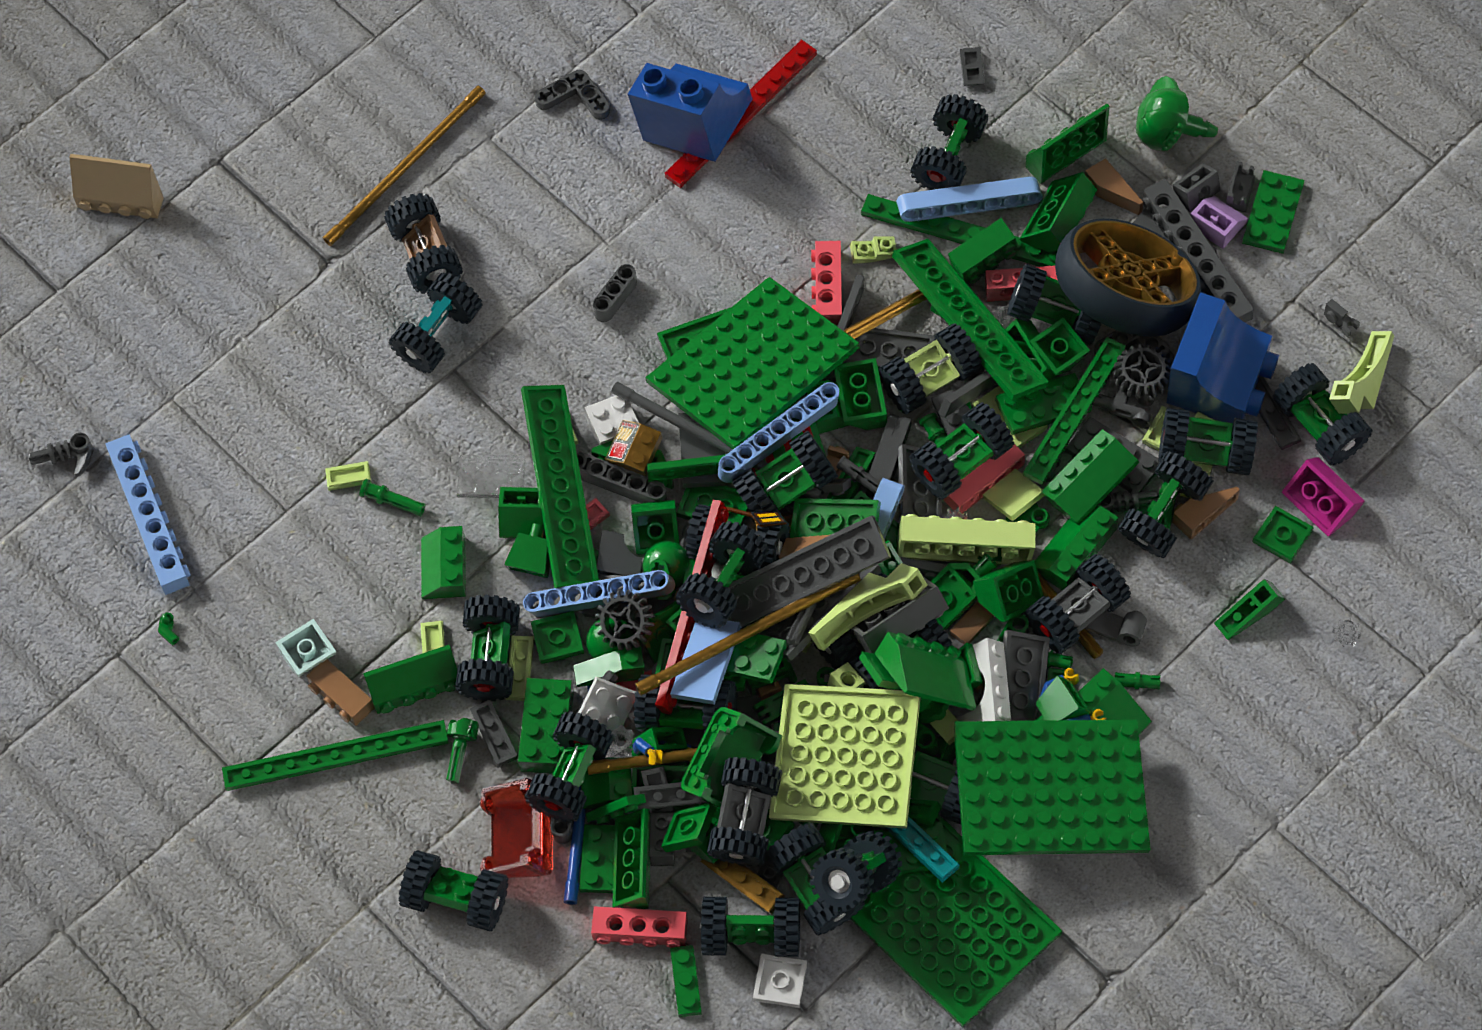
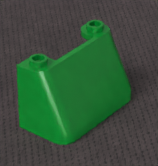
[681,707,783,809]

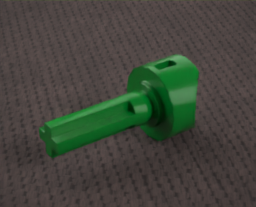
[446,718,479,783]

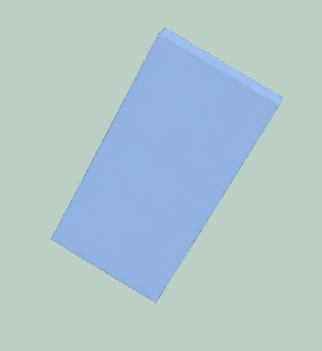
[670,621,741,705]

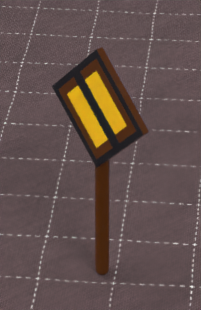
[726,506,787,527]

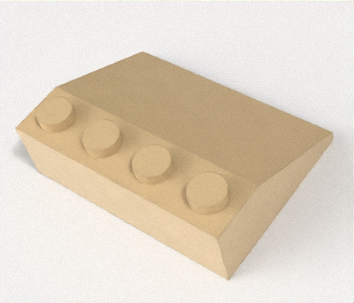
[69,154,164,219]

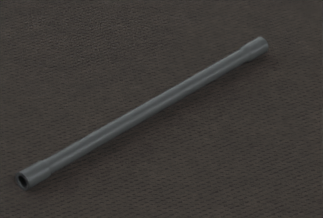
[611,382,823,499]

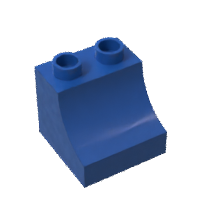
[628,63,753,162]
[1166,292,1279,423]

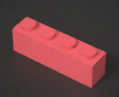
[943,444,1025,516]

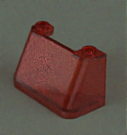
[480,778,553,878]

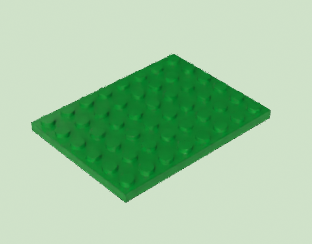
[645,277,860,450]
[954,720,1151,855]
[850,814,1062,1028]

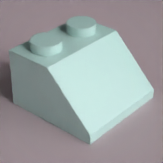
[275,619,337,677]

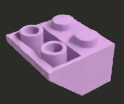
[1190,196,1249,249]

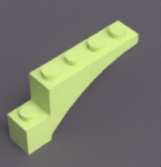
[1329,331,1394,414]
[808,563,928,651]

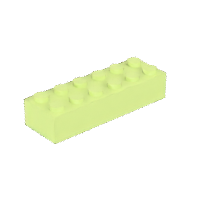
[897,514,1035,565]

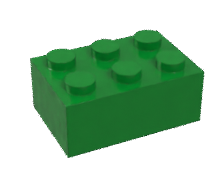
[948,218,1018,284]

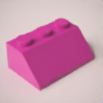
[1282,457,1365,536]

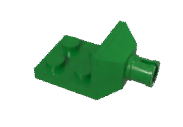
[931,553,998,630]

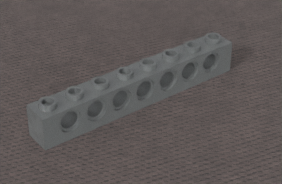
[1142,178,1254,323]

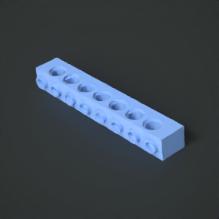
[105,434,191,595]

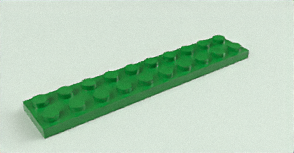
[892,239,1049,401]
[521,385,599,589]

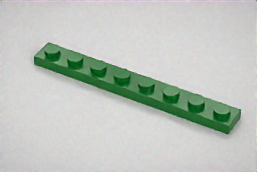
[1023,337,1126,485]

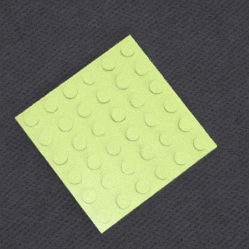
[769,684,921,828]

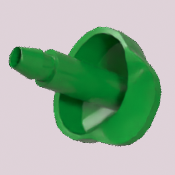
[1135,76,1218,152]

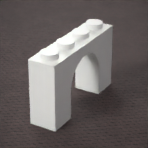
[956,638,1011,721]

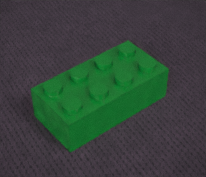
[518,678,574,774]

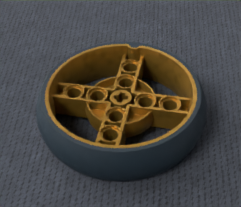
[1055,218,1201,337]

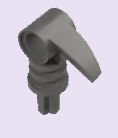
[28,432,94,476]
[1098,489,1159,513]

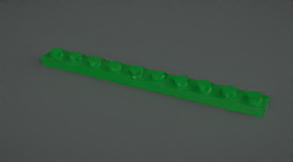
[861,194,1058,267]
[222,720,449,791]

